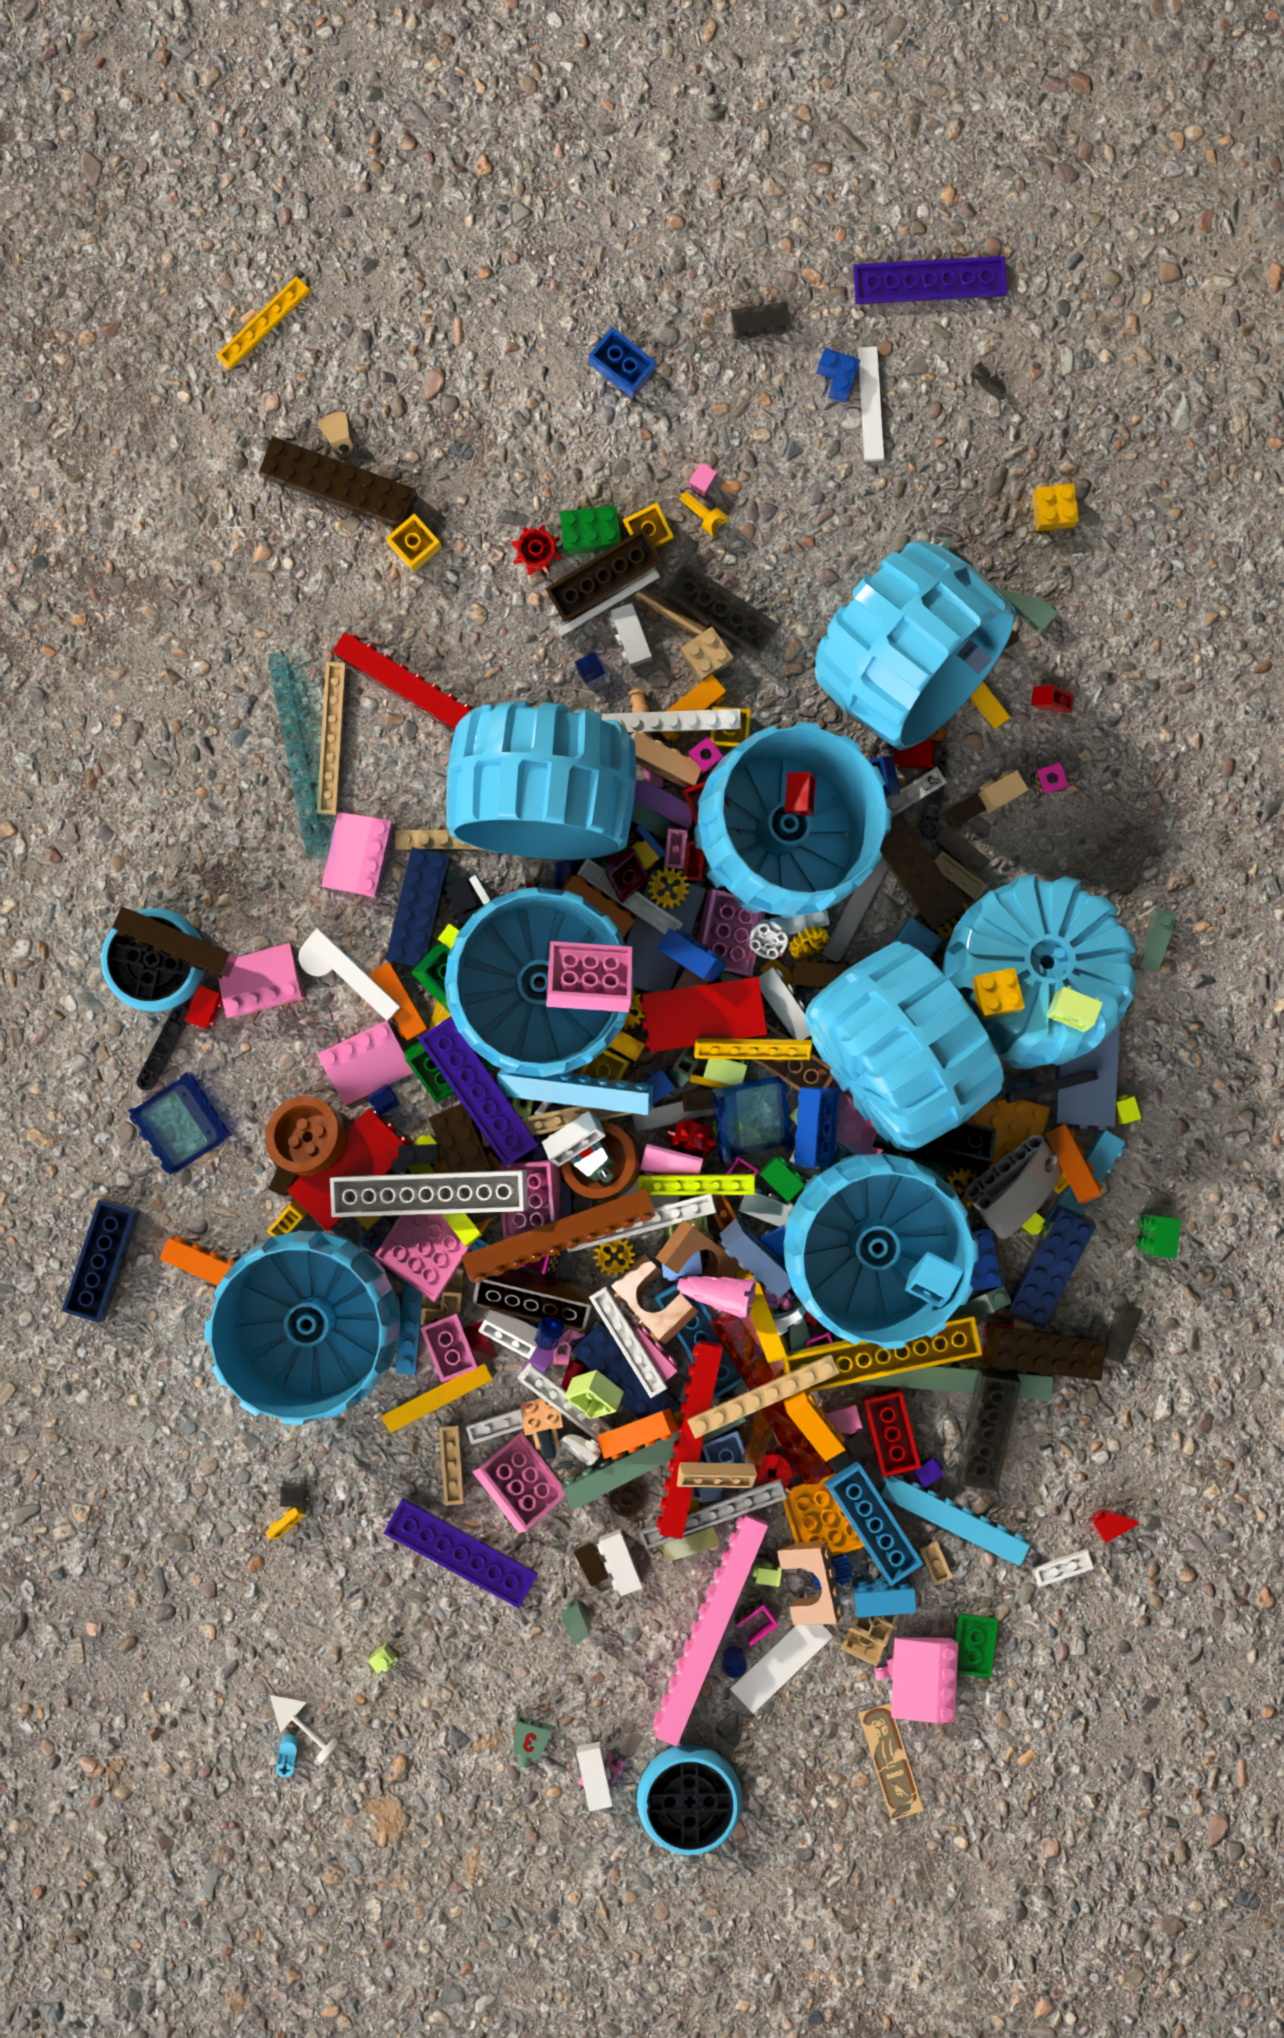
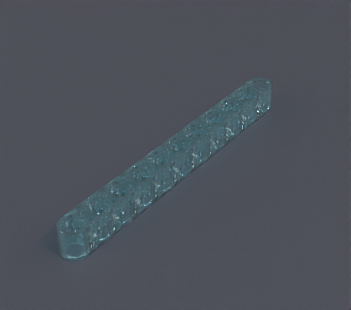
[268,653,325,858]

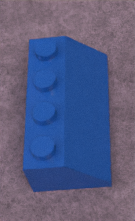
[793,1087,840,1168]

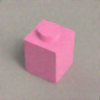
[688,462,717,497]

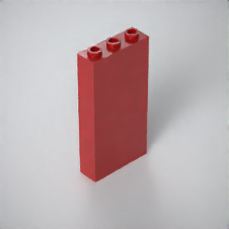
[639,977,767,1052]
[287,1108,410,1232]

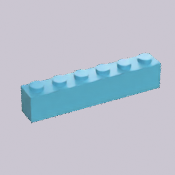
[1043,1130,1125,1229]

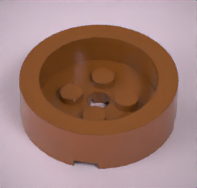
[265,1096,347,1176]
[561,1121,641,1201]

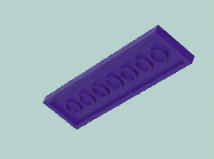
[853,256,1007,305]
[418,1016,539,1167]
[383,1498,538,1609]

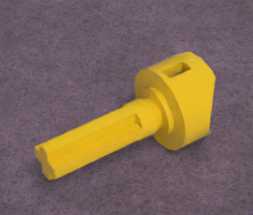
[679,491,730,538]

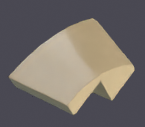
[421,1266,464,1325]
[840,1614,899,1666]

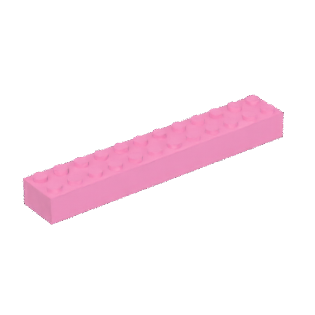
[653,1512,768,1746]

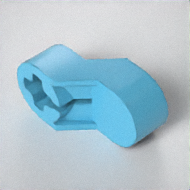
[276,1734,298,1777]

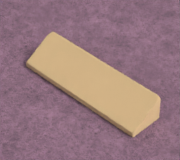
[637,587,707,637]
[677,1462,757,1488]

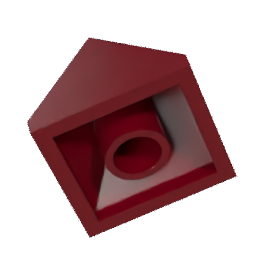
[605,849,650,903]
[463,1320,498,1366]

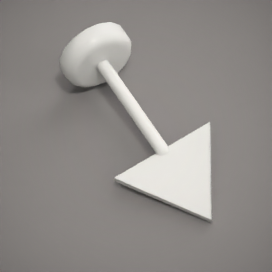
[270,1695,340,1763]

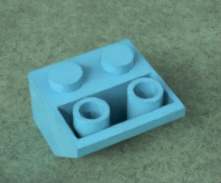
[905,1252,963,1308]

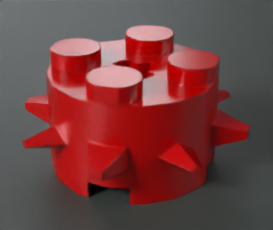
[511,525,562,576]
[666,1118,716,1159]
[752,1445,798,1493]

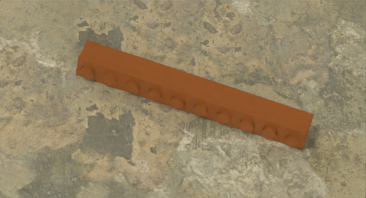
[461,1188,656,1283]

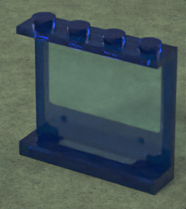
[128,1072,232,1175]
[712,1076,793,1167]

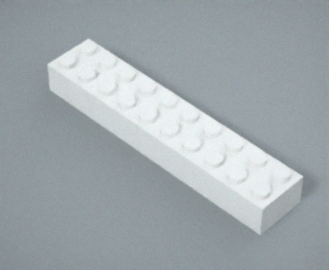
[330,1170,528,1217]

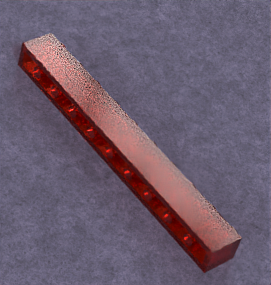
[709,1311,832,1485]

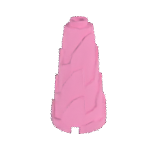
[677,1275,756,1319]

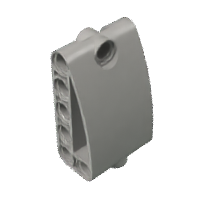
[965,1134,1063,1239]

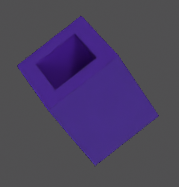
[913,1455,944,1488]

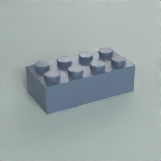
[719,1218,792,1298]

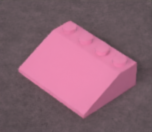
[322,812,394,899]
[697,889,765,977]
[546,941,632,1012]
[219,943,305,1019]
[317,1020,414,1106]
[497,1159,562,1239]
[472,1432,565,1533]
[891,1637,958,1723]

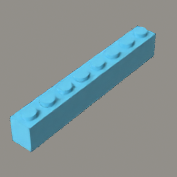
[497,1069,653,1115]
[878,1473,1030,1566]

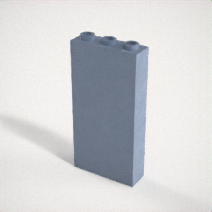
[626,869,706,993]
[1053,1022,1120,1130]

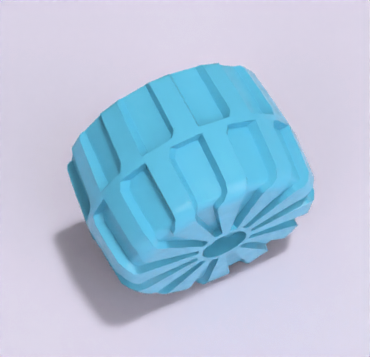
[815,540,1016,750]
[446,701,636,860]
[694,722,892,919]
[942,874,1138,1069]
[444,887,634,1077]
[805,941,1004,1151]
[784,1154,980,1350]
[204,1231,401,1425]

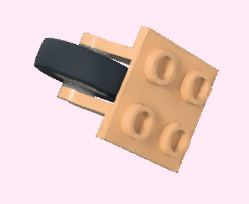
[521,1398,563,1460]

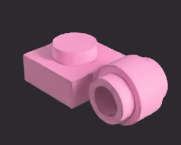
[763,1288,795,1310]

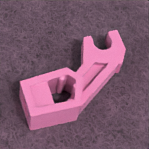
[552,1329,585,1366]

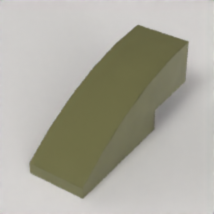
[660,1525,721,1562]

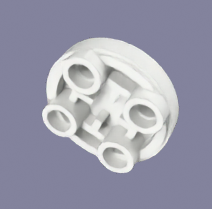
[749,920,788,959]
[299,943,333,976]

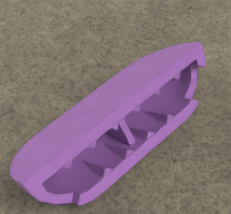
[634,780,692,829]

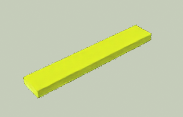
[407,1164,482,1247]
[638,1174,756,1195]

